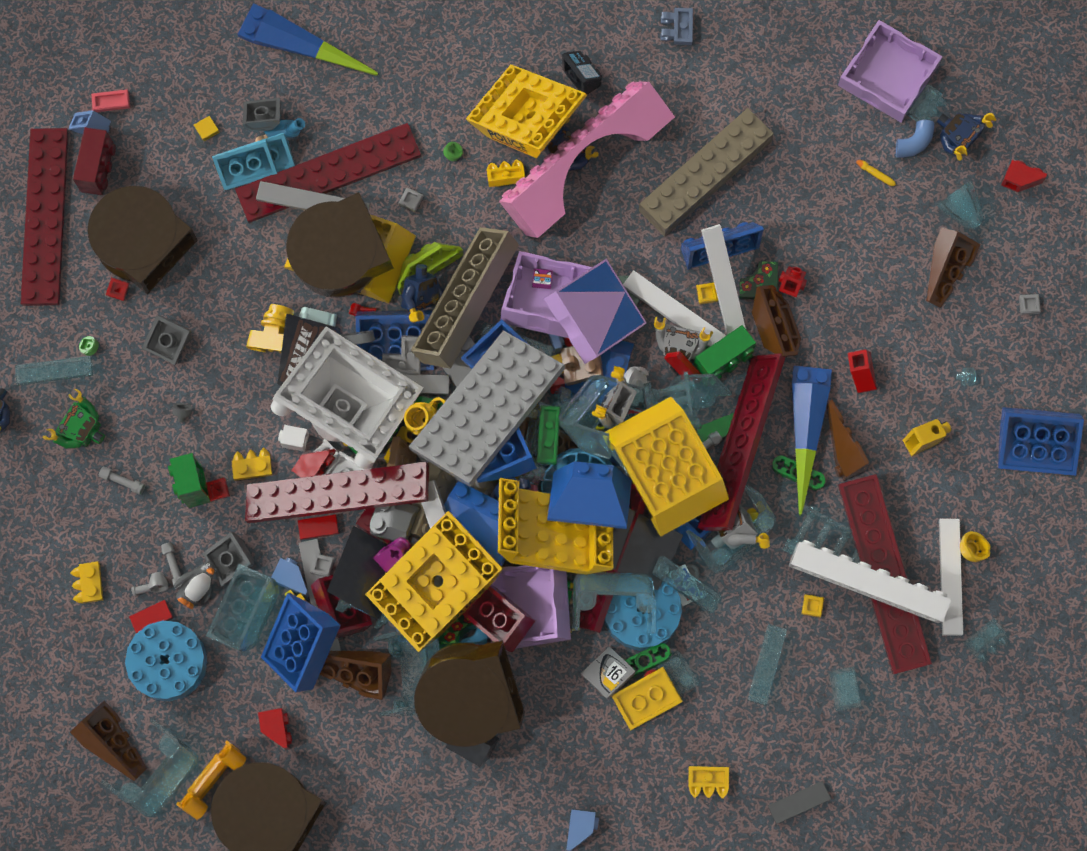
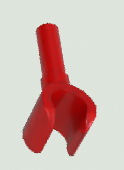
[349,303,376,316]

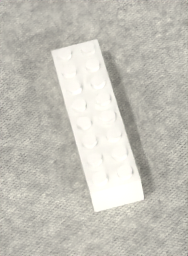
[789,540,951,623]

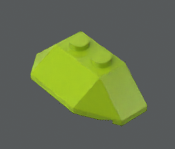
[397,242,464,295]

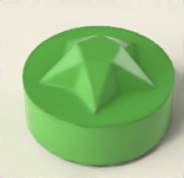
[443,142,463,161]
[79,336,99,356]

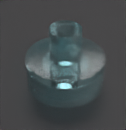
[956,367,976,386]

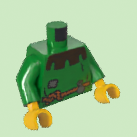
[43,389,105,449]

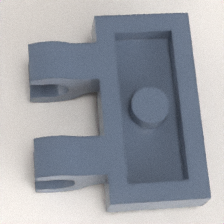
[660,8,693,45]

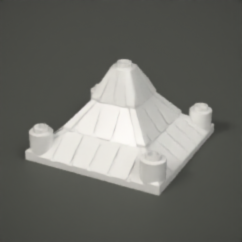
[271,327,424,469]

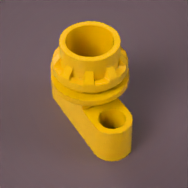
[246,304,294,353]
[404,397,446,443]

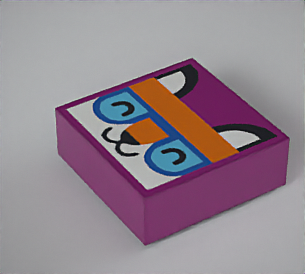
[532,269,553,289]

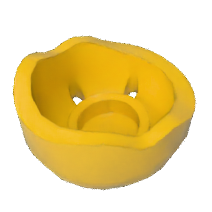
[960,531,990,562]

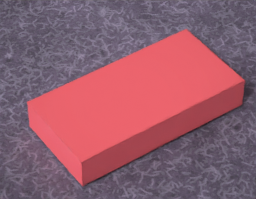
[91,89,130,112]

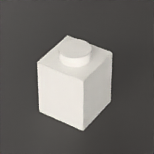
[278,425,309,452]

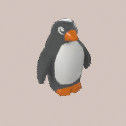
[174,561,216,609]

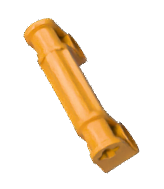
[176,740,246,820]

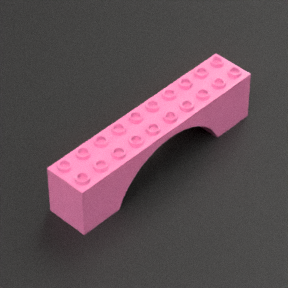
[499,81,675,238]

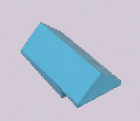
[212,133,295,190]

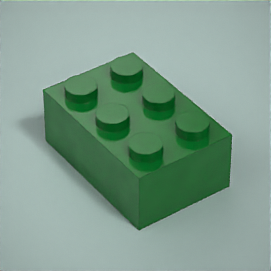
[694,325,756,385]
[168,453,211,508]

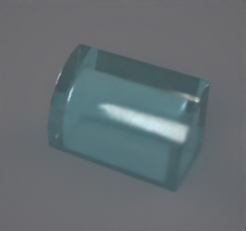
[829,667,861,712]

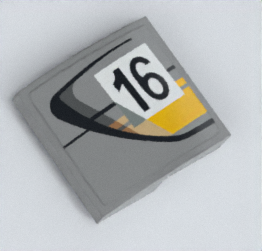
[581,647,636,700]

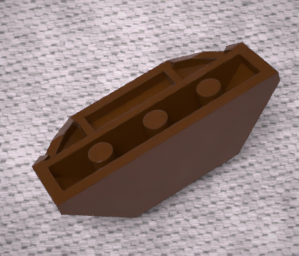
[752,285,801,357]

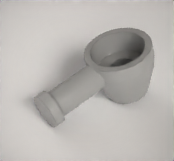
[131,572,169,596]

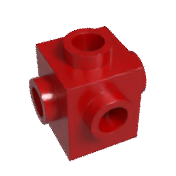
[778,266,807,298]

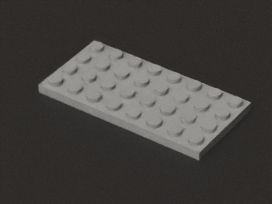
[409,330,565,487]

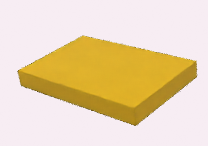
[612,666,683,731]

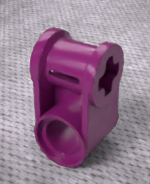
[373,537,411,572]

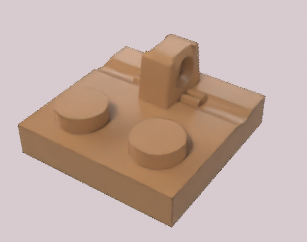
[561,346,604,386]
[387,436,417,467]

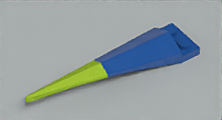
[238,3,378,76]
[791,366,832,516]

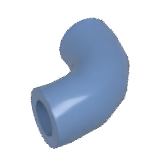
[896,120,935,158]

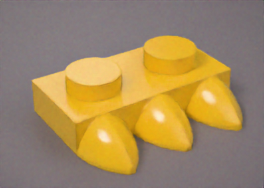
[487,159,525,187]
[232,448,273,481]
[70,561,103,603]
[688,766,729,799]

